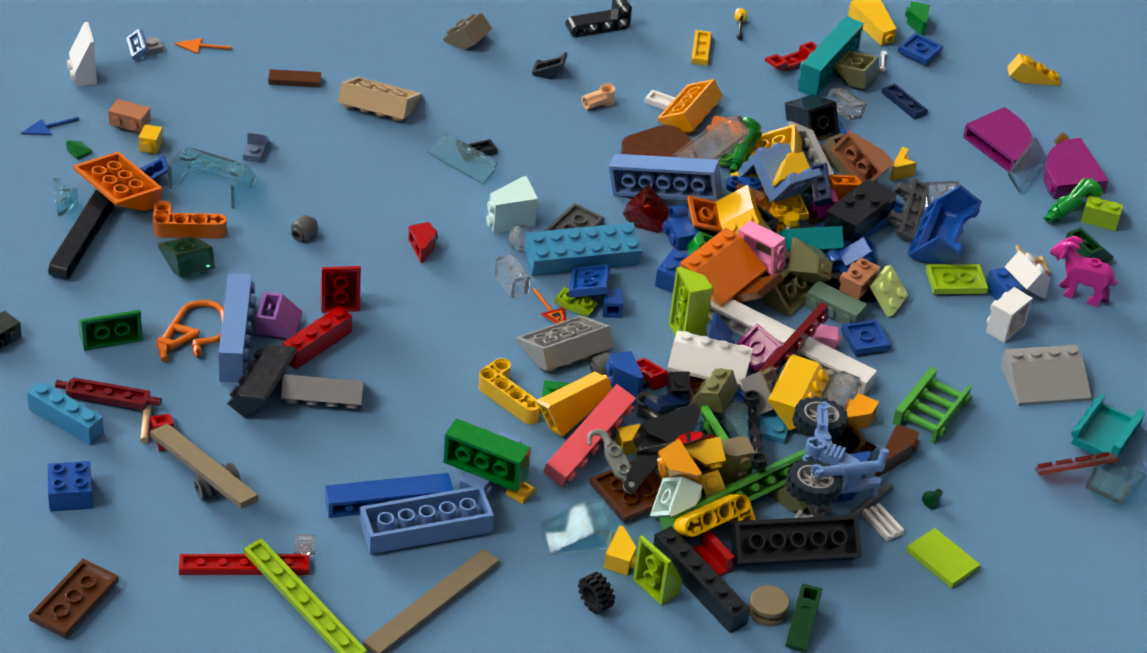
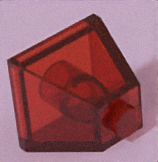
[623,185,669,233]

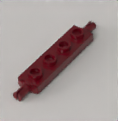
[55,377,162,410]

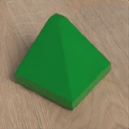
[66,140,92,159]

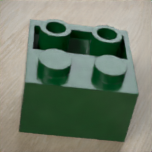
[1065,227,1114,263]

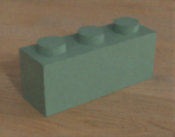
[805,281,867,324]

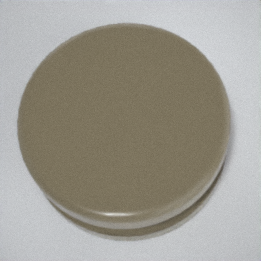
[749,585,790,626]

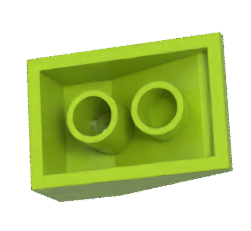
[633,535,682,606]

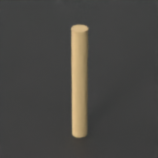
[140,404,152,443]

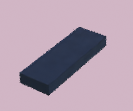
[881,83,928,120]
[810,163,833,207]
[644,394,690,413]

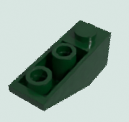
[785,583,823,652]

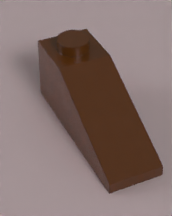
[875,424,920,477]

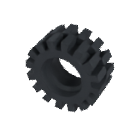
[578,571,615,614]

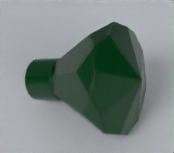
[922,489,943,509]

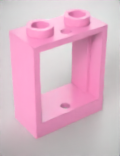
[738,221,786,275]

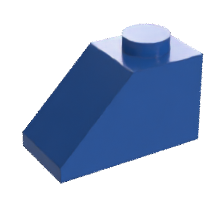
[709,313,735,344]

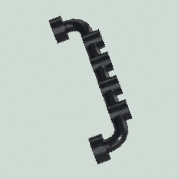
[744,390,768,473]

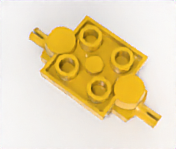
[763,194,809,234]

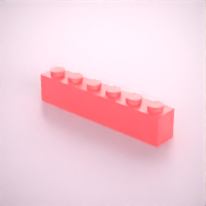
[543,384,636,487]

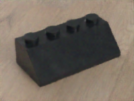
[227,344,298,419]

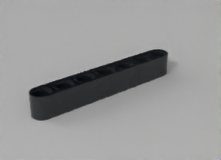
[48,190,114,279]

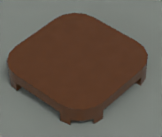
[621,125,705,159]

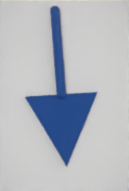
[21,117,79,135]

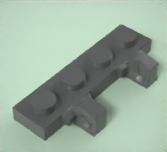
[886,178,929,243]

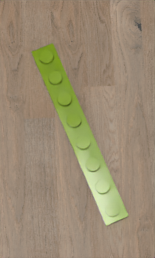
[244,538,367,653]

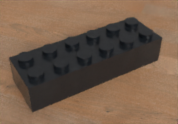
[730,515,862,566]

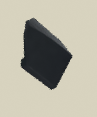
[532,52,568,79]

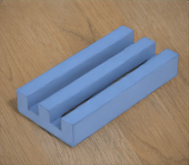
[127,29,149,61]

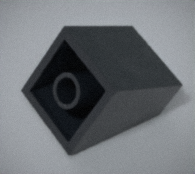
[785,94,839,141]

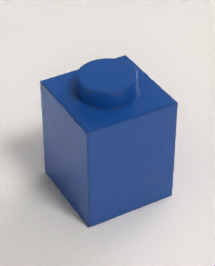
[602,288,623,318]

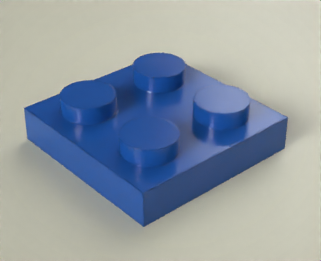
[898,32,943,65]
[841,319,891,355]

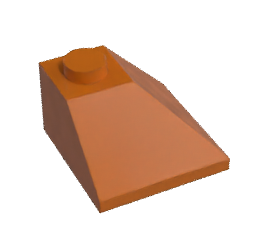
[687,195,723,232]

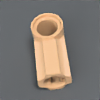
[581,83,615,110]

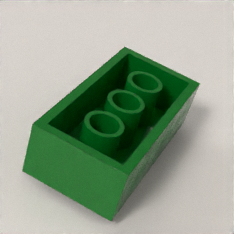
[443,418,531,492]

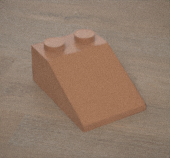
[831,131,895,182]

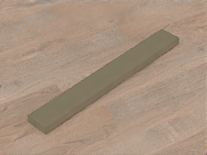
[150,423,259,509]
[363,549,499,653]

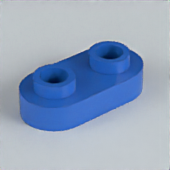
[726,175,762,194]

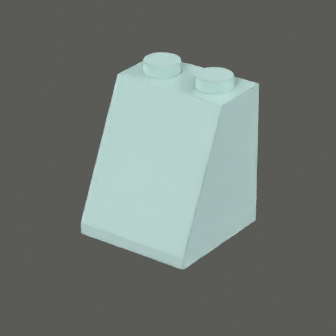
[486,176,538,233]

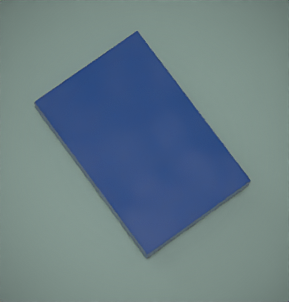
[569,264,611,297]

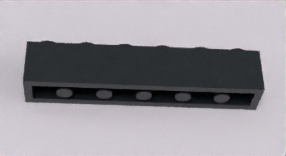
[653,526,750,633]

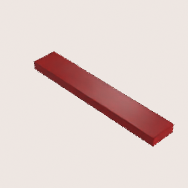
[179,554,309,575]

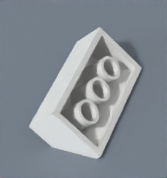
[667,330,753,388]

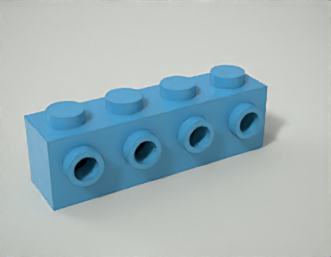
[27,381,104,445]

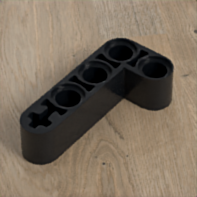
[565,0,632,38]

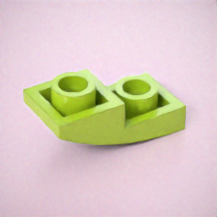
[553,286,598,316]

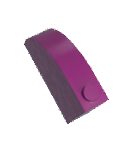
[963,107,1032,174]
[1043,138,1109,199]

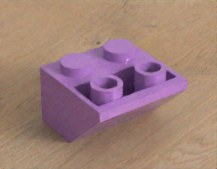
[256,292,302,339]

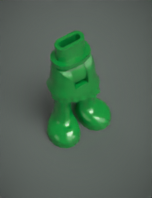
[729,117,762,173]
[1043,178,1103,223]

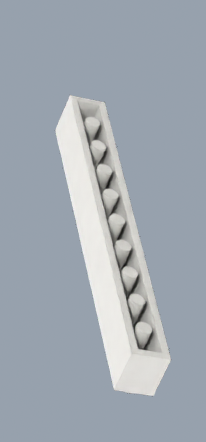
[708,299,877,395]

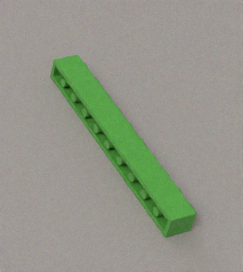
[658,448,807,530]

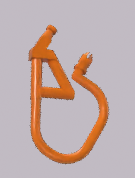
[156,300,224,362]

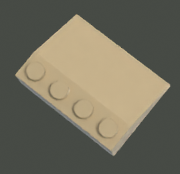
[338,77,422,121]

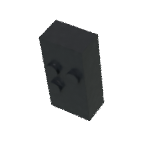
[824,179,897,243]

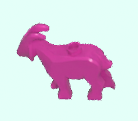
[1050,236,1118,307]

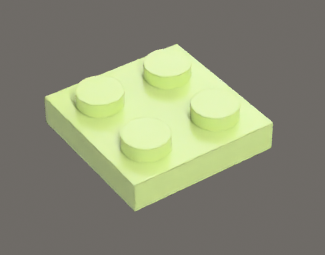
[869,265,909,317]

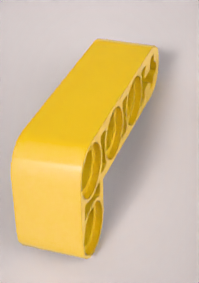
[479,358,540,425]
[674,494,756,537]

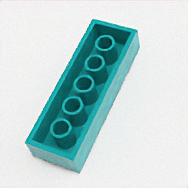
[797,16,864,96]

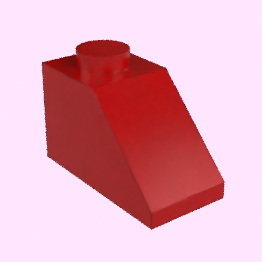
[408,222,438,263]

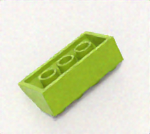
[669,267,714,336]

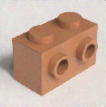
[108,99,151,133]
[839,257,880,300]

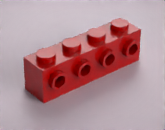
[282,306,352,370]

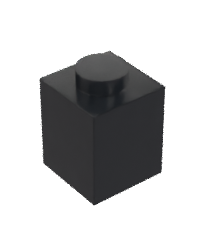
[666,371,691,395]

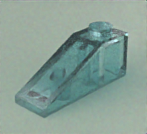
[719,401,748,439]

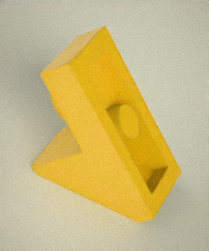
[889,147,917,181]

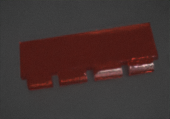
[1035,451,1119,476]

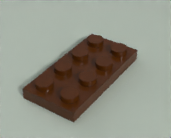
[29,559,119,639]

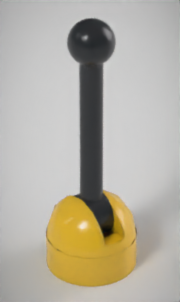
[734,8,748,40]

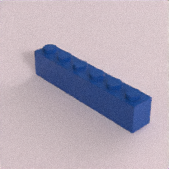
[325,473,453,518]

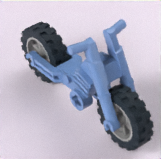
[785,396,889,506]

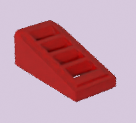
[636,358,668,390]

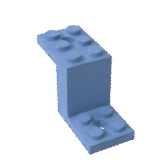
[737,143,822,203]

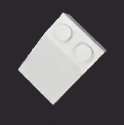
[67,22,97,87]

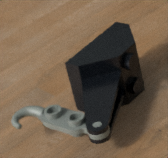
[587,404,700,495]

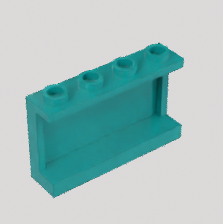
[1071,393,1146,463]

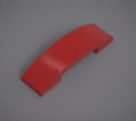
[765,41,817,71]

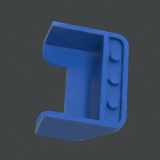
[907,185,982,264]

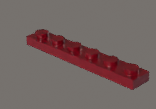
[758,302,829,375]

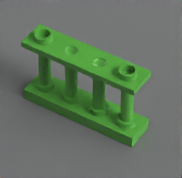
[892,367,972,444]

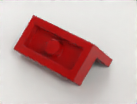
[693,530,735,577]

